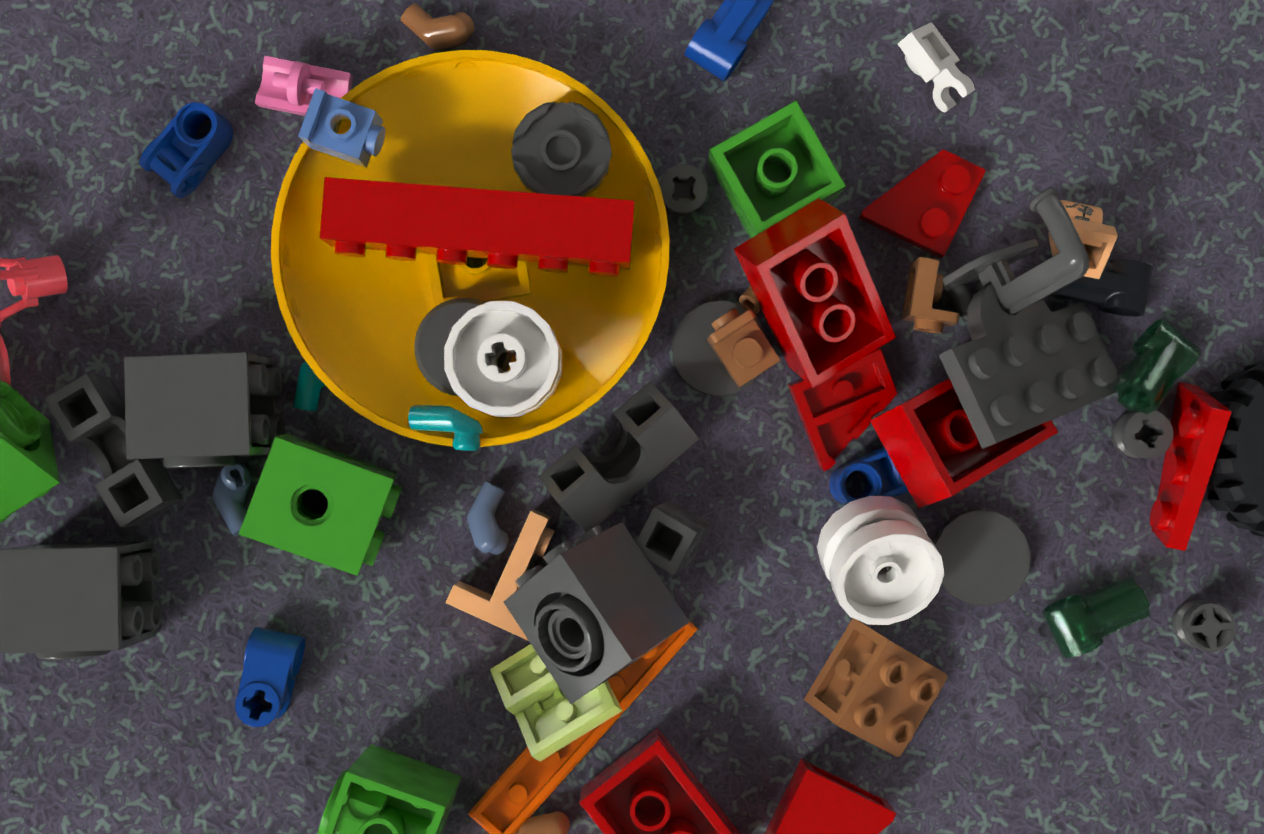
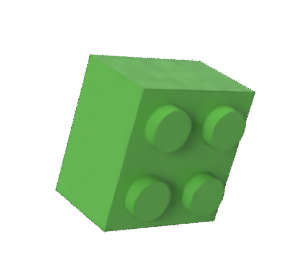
[707,101,846,238]

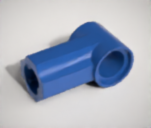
[684,0,774,82]

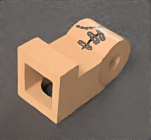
[1048,200,1118,279]

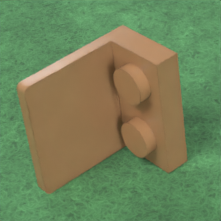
[804,618,948,757]

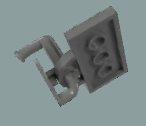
[939,187,1124,449]

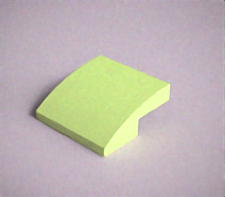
[490,644,622,762]

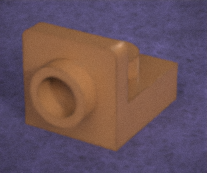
[901,257,960,334]
[707,308,781,388]

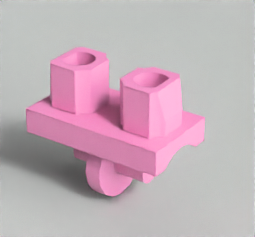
[255,56,353,116]

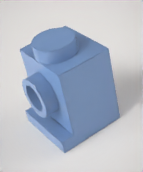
[298,88,386,168]

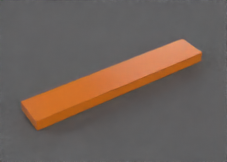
[468,619,698,834]

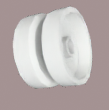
[444,301,562,417]
[817,496,944,625]

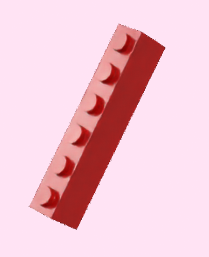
[320,177,634,276]

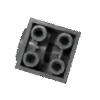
[124,352,283,468]
[504,522,690,704]
[0,541,162,660]

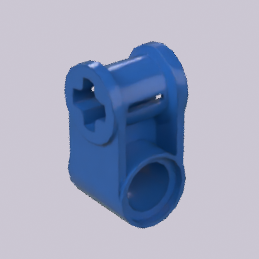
[139,102,233,198]
[829,446,909,505]
[235,627,306,727]

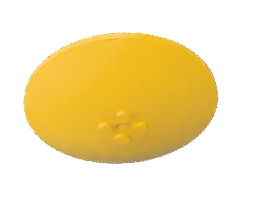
[271,50,670,447]

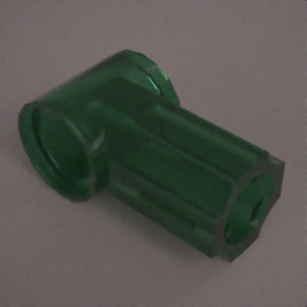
[1115,318,1202,415]
[1042,577,1150,658]

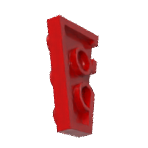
[1150,382,1232,551]

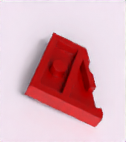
[859,149,986,258]
[787,348,898,471]

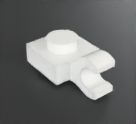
[898,22,975,113]

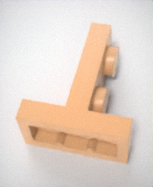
[446,509,555,641]

